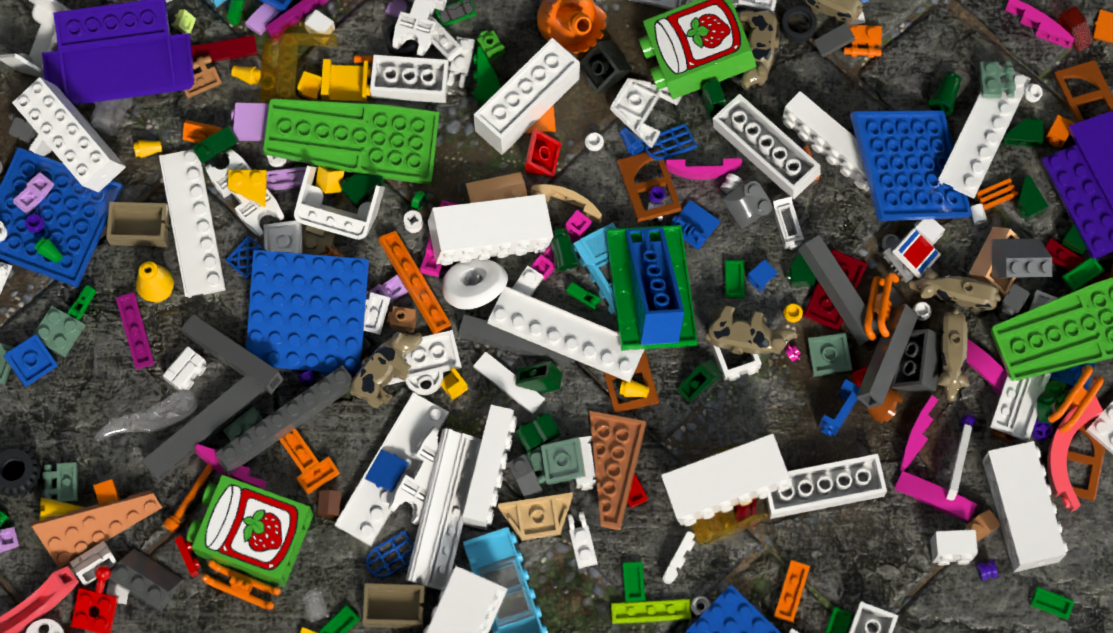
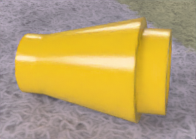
[231,65,261,85]
[133,140,162,158]
[620,380,649,398]

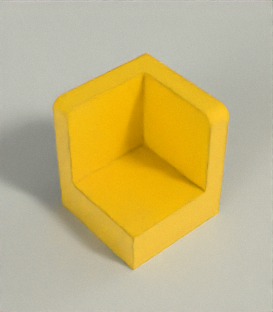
[297,71,322,101]
[315,166,344,194]
[441,367,468,401]

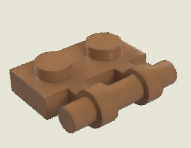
[184,55,222,99]

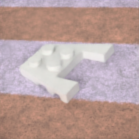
[610,78,682,148]

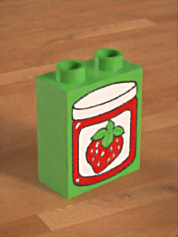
[638,0,757,99]
[187,475,313,588]

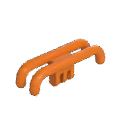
[864,273,899,341]
[1048,365,1104,433]
[201,560,281,610]

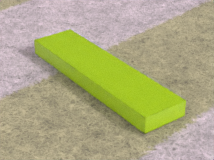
[611,599,691,624]

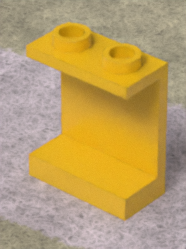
[321,59,372,102]

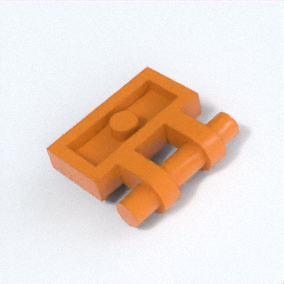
[844,25,882,58]

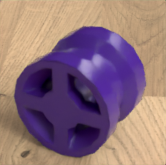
[1032,421,1053,441]
[976,559,998,582]

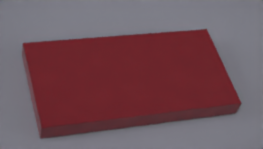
[803,249,868,332]

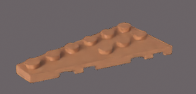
[589,411,646,530]
[30,490,162,568]

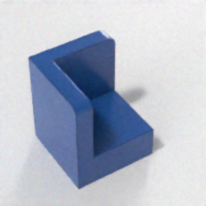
[747,260,777,293]

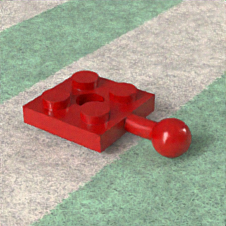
[71,565,119,633]

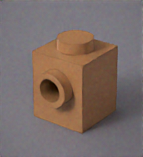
[387,306,417,333]
[966,509,1001,541]

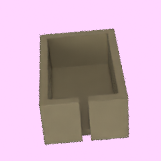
[106,202,170,247]
[363,583,425,629]

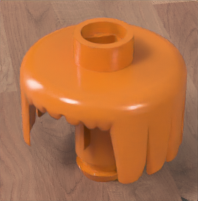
[537,0,606,53]

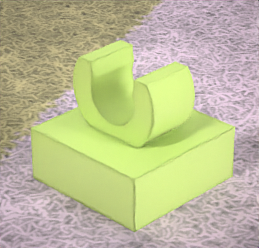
[171,9,196,34]

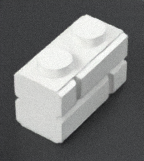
[162,346,207,393]
[70,541,118,586]

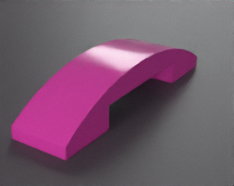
[666,158,742,180]
[531,210,592,281]
[966,339,1007,396]

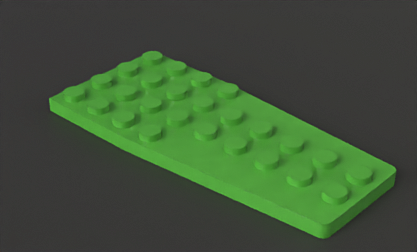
[263,99,439,185]
[991,277,1113,382]

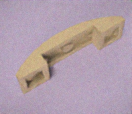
[531,184,602,224]

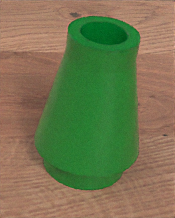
[34,237,64,264]

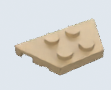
[498,493,573,541]

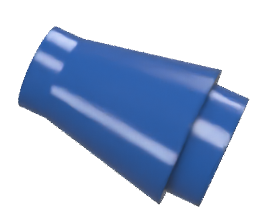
[619,128,644,156]

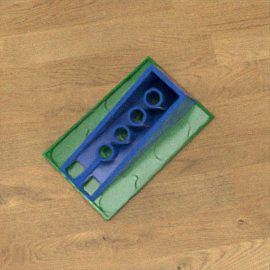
[606,225,698,351]

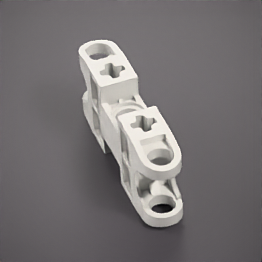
[393,0,447,56]
[205,149,285,237]
[388,426,439,525]

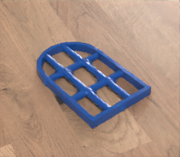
[645,124,697,160]
[366,531,414,578]

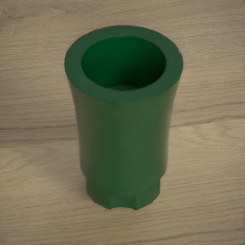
[928,71,962,115]
[551,228,581,272]

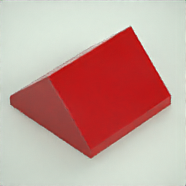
[525,129,561,178]

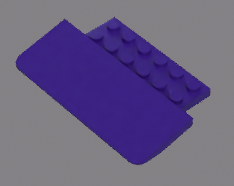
[42,0,195,105]
[1041,112,1113,260]

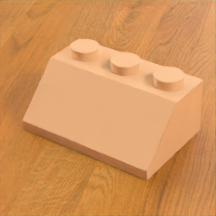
[466,172,528,203]
[968,227,1020,297]

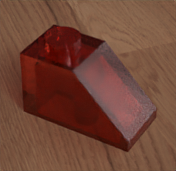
[1057,6,1093,52]

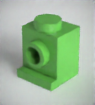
[477,30,504,62]

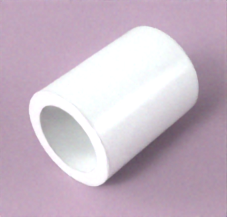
[970,204,987,225]

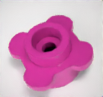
[784,343,801,362]

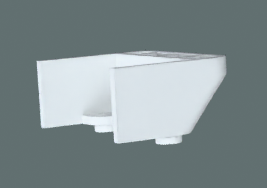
[0,0,70,78]
[294,166,385,240]

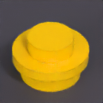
[783,304,803,323]

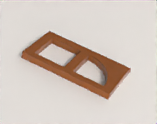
[1054,60,1113,123]
[617,149,682,222]
[603,350,660,414]
[1051,416,1106,501]

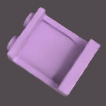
[231,103,269,144]

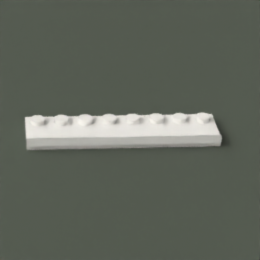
[938,61,1031,199]
[159,149,226,298]
[488,287,645,382]
[990,290,1058,442]
[335,392,449,546]
[406,428,482,591]

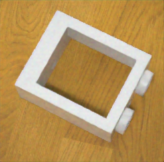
[709,342,762,381]

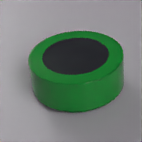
[411,191,427,211]

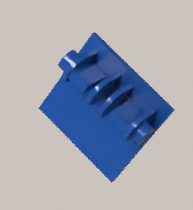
[670,200,721,250]

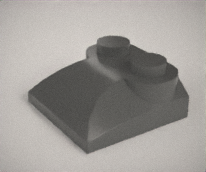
[721,177,772,230]

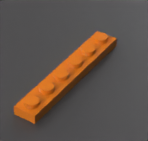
[378,231,452,334]

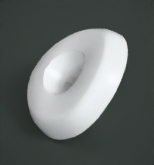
[442,259,508,309]

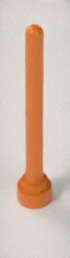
[163,450,219,533]

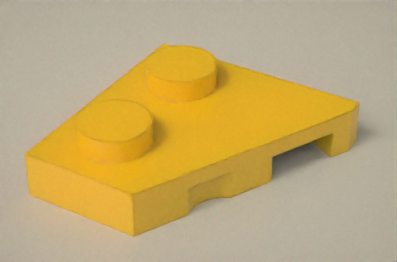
[228,170,267,207]

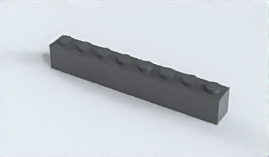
[216,365,353,475]
[142,376,268,482]

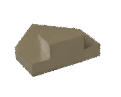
[302,224,336,255]

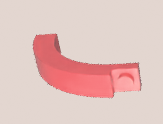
[1047,395,1103,512]
[0,566,79,633]

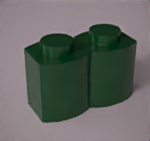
[701,79,727,117]
[1037,380,1067,424]
[515,413,561,454]

